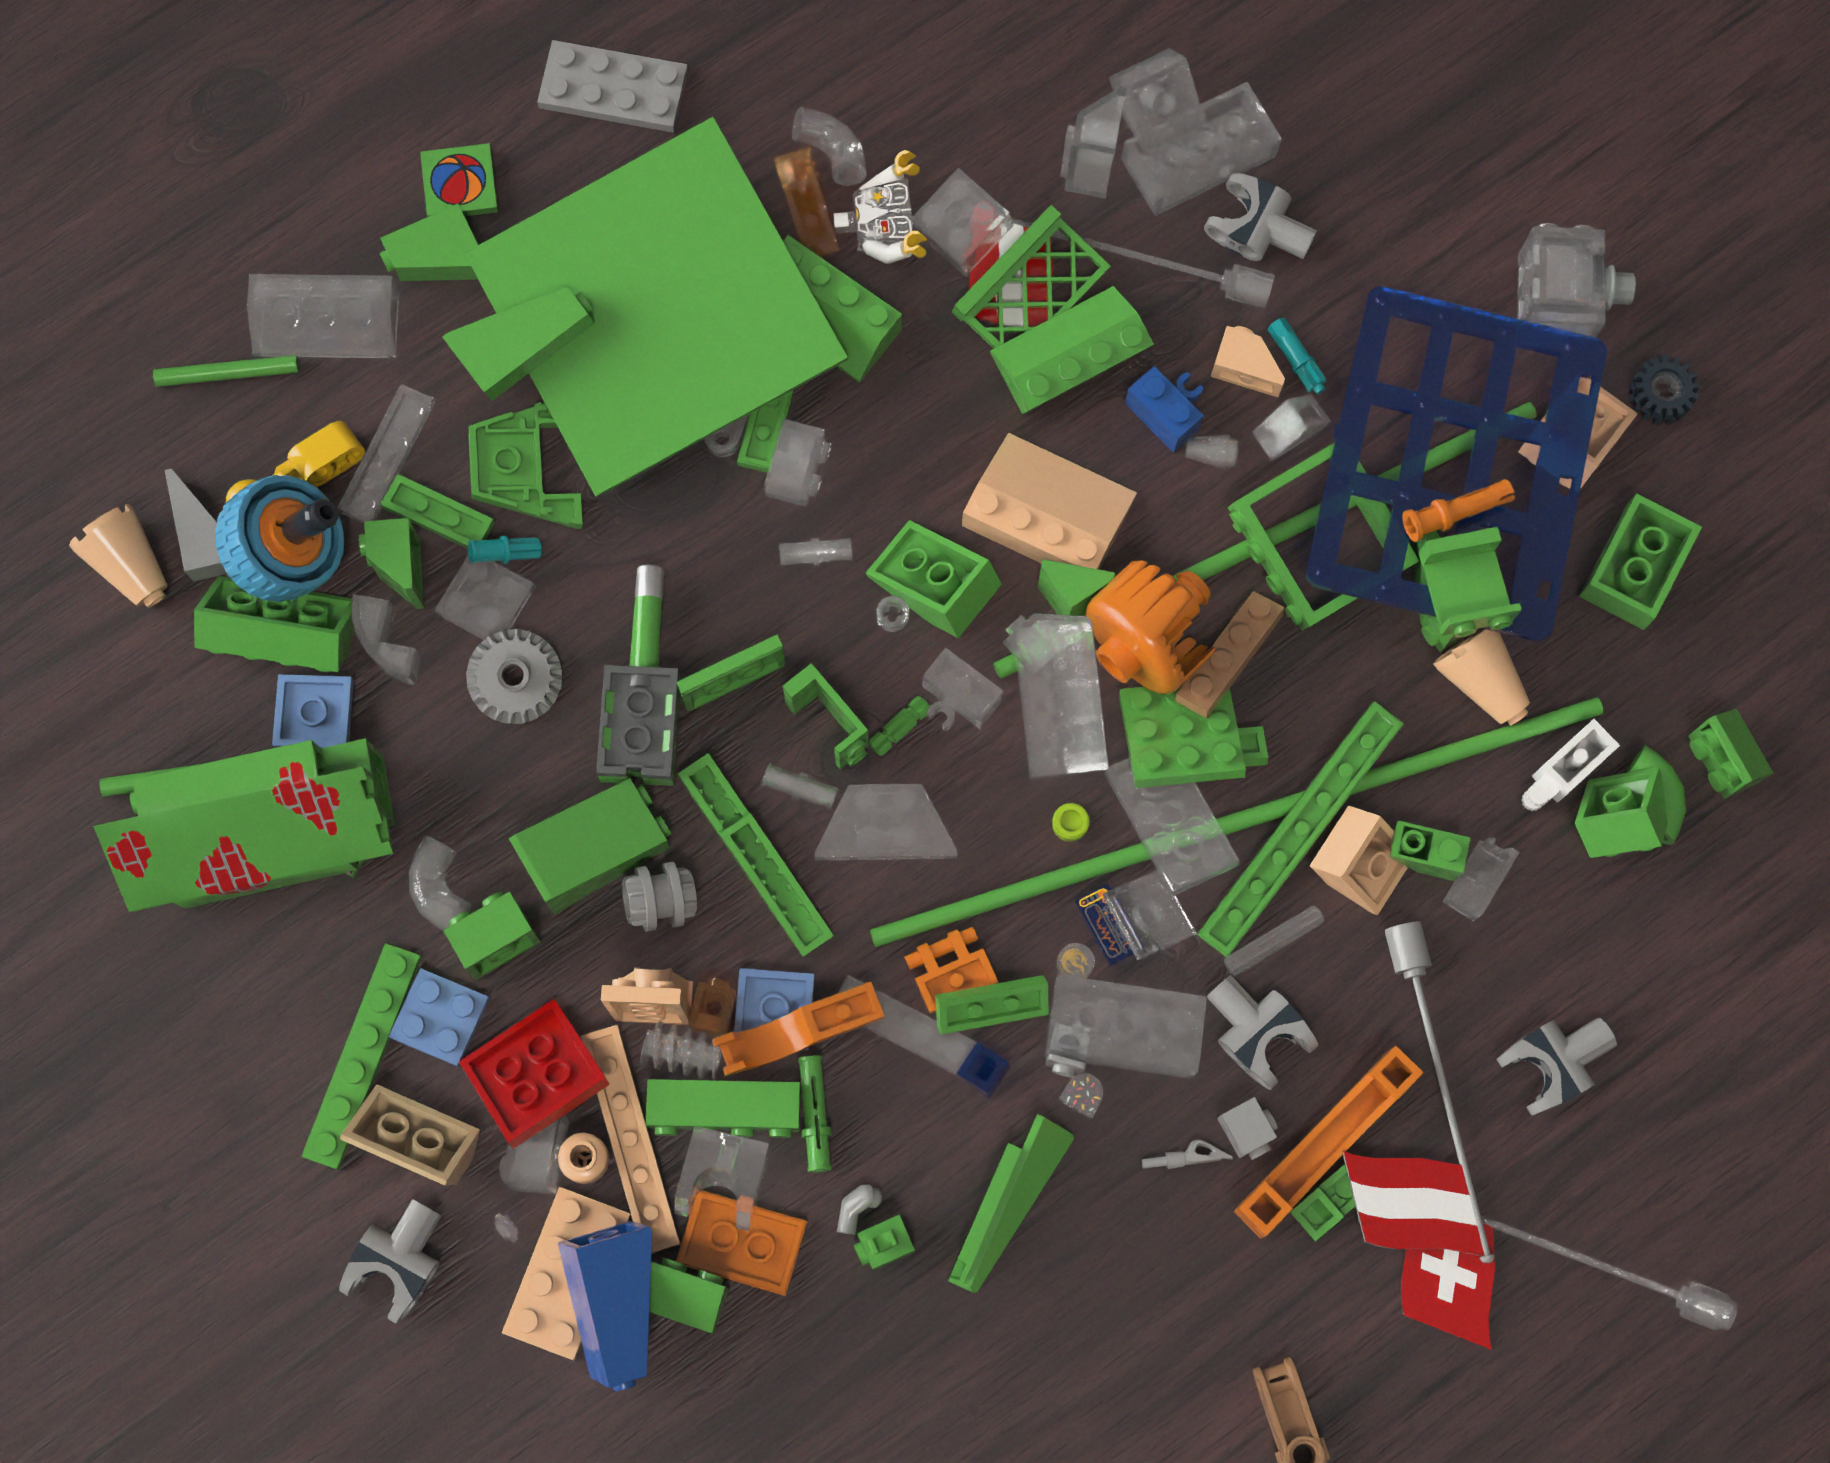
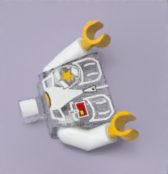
[833,150,927,264]

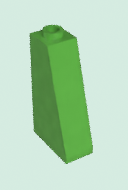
[443,286,595,401]

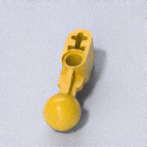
[226,421,365,502]

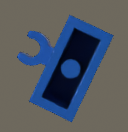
[1125,366,1204,453]

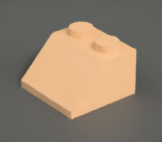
[1310,806,1408,915]

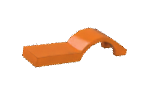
[712,982,885,1076]

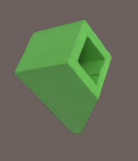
[1389,821,1470,881]

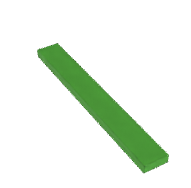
[1196,701,1404,958]

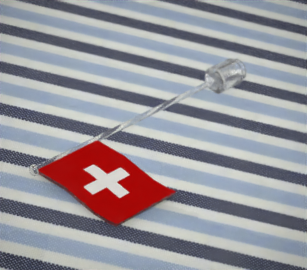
[1400,1215,1738,1350]

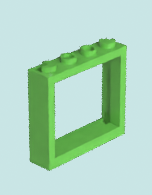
[1227,437,1419,631]

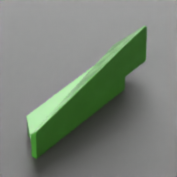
[948,1114,1074,1293]

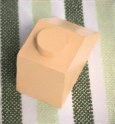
[1211,326,1285,397]

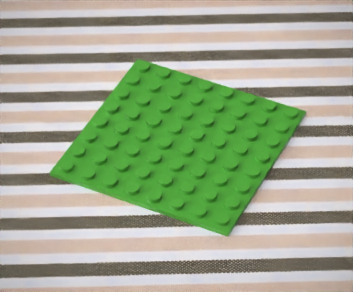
[464,117,848,498]

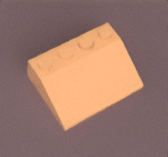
[962,433,1137,570]

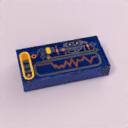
[1075,884,1143,967]

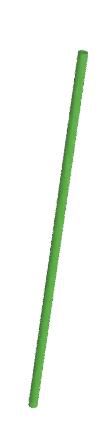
[870,697,1603,947]

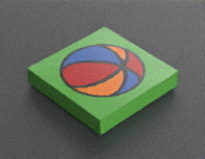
[420,143,498,217]

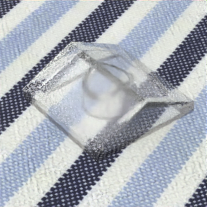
[1103,868,1197,960]

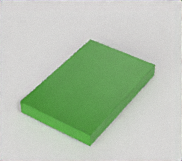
[676,635,785,712]

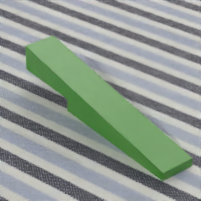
[677,753,834,957]

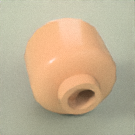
[558,1132,610,1184]

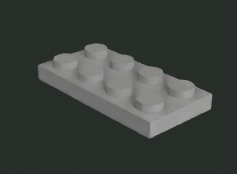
[537,40,688,133]

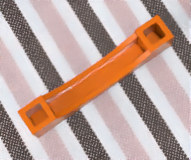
[1233,1046,1424,1239]

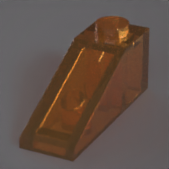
[774,146,840,256]

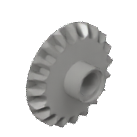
[466,629,562,724]

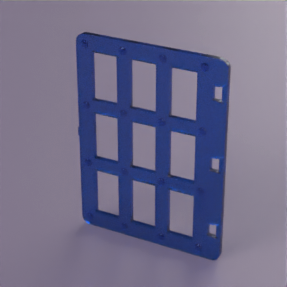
[1305,286,1607,642]

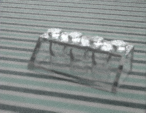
[247,274,399,358]
[1014,623,1109,780]

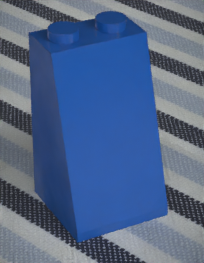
[558,1221,652,1391]

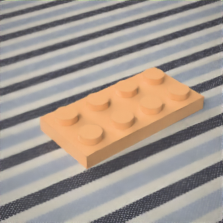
[502,1187,631,1361]

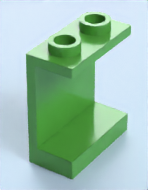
[1419,527,1522,638]
[783,663,869,770]

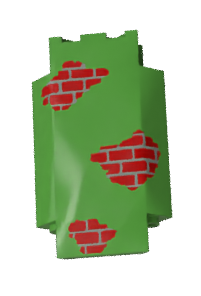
[93,738,396,912]

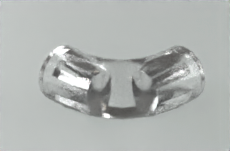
[792,106,867,186]
[408,836,471,930]

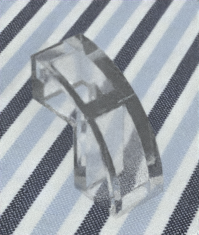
[351,594,421,685]

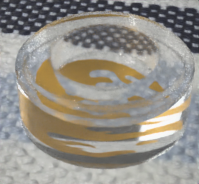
[1057,943,1095,982]

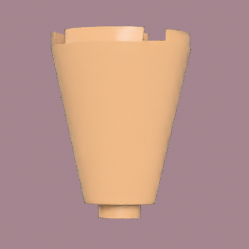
[69,504,168,608]
[1433,626,1530,726]

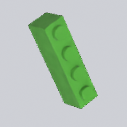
[646,1079,801,1138]

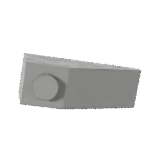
[165,469,227,582]

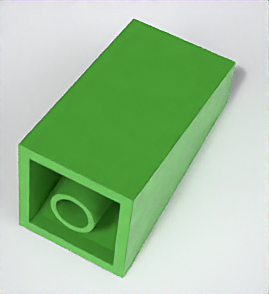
[508,778,671,915]

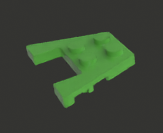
[468,402,583,529]

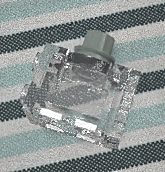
[1517,223,1636,350]

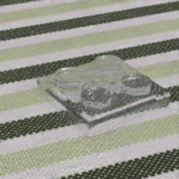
[434,556,535,640]

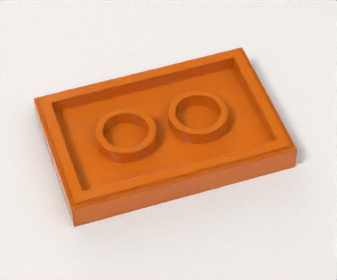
[676,1189,808,1296]

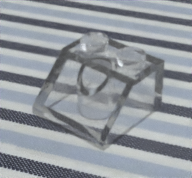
[1109,48,1205,150]

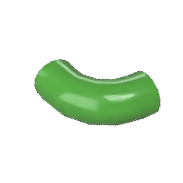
[1626,745,1686,845]

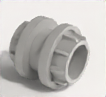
[622,862,697,932]

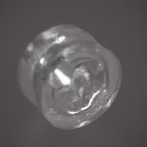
[877,596,909,632]

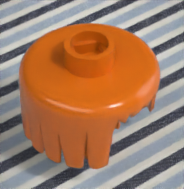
[1086,560,1215,694]

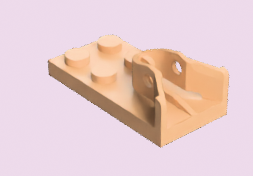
[601,967,693,1025]

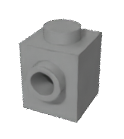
[1217,1097,1278,1160]

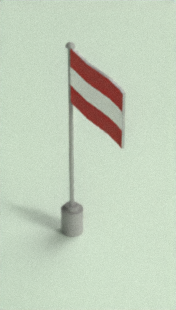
[1342,921,1495,1263]

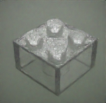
[910,168,1014,277]

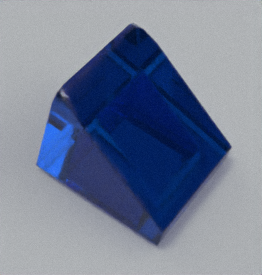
[957,1042,1010,1098]

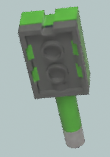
[596,564,681,786]

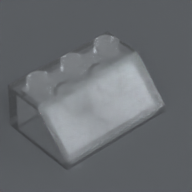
[1060,87,1127,199]

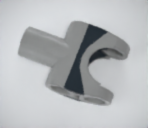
[1204,173,1317,261]
[1207,975,1318,1090]
[1496,1018,1617,1116]
[339,1199,442,1324]

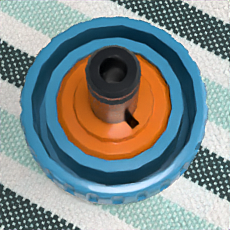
[215,475,344,602]

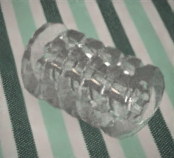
[640,1021,722,1081]

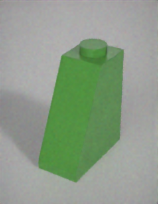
[380,204,478,281]

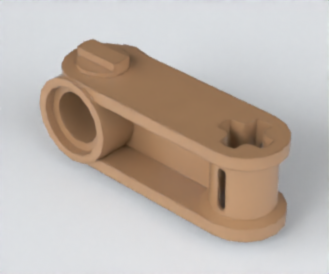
[1253,1357,1331,1463]

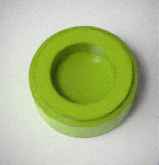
[1052,803,1090,842]

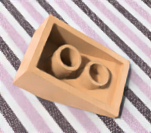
[1518,372,1638,494]

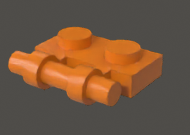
[904,927,999,1014]

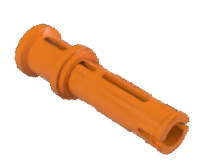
[1402,479,1515,542]

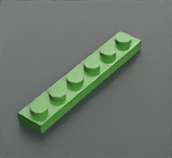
[301,943,422,1171]

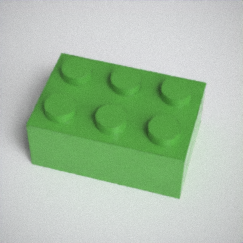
[1579,493,1702,630]

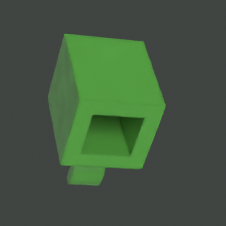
[854,1215,915,1271]

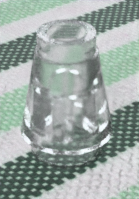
[1186,435,1239,470]

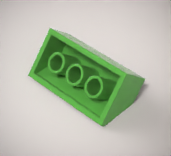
[783,235,902,383]
[990,286,1154,414]
[194,576,360,672]

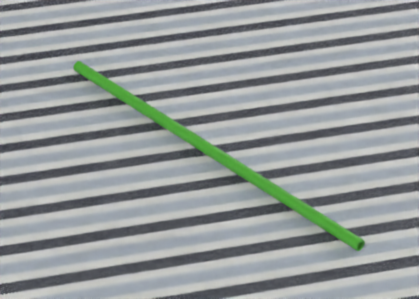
[993,402,1537,679]

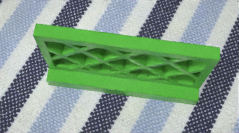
[951,205,1110,349]

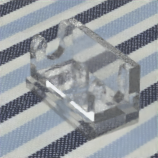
[1442,837,1520,921]

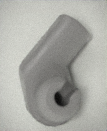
[837,1184,882,1235]

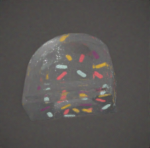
[1058,1073,1103,1119]

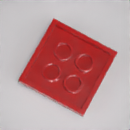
[459,999,610,1149]

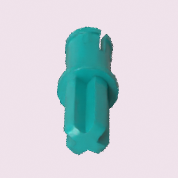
[468,536,542,564]

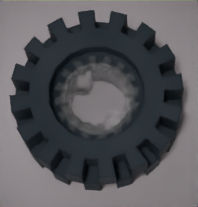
[1629,355,1700,425]

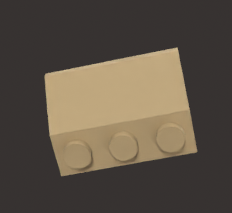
[340,1085,480,1186]

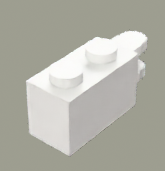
[1521,719,1620,811]

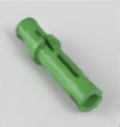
[798,1055,832,1172]

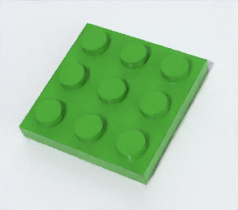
[1119,683,1246,788]

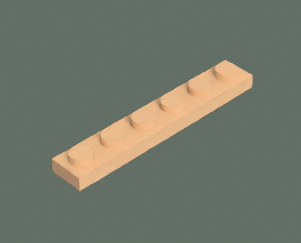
[581,1025,681,1254]

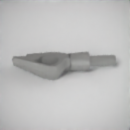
[1142,1139,1233,1169]

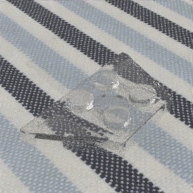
[815,784,957,860]

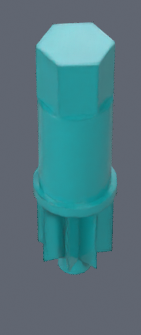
[1267,318,1327,395]

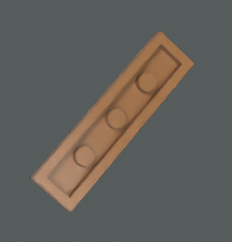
[1176,591,1284,719]

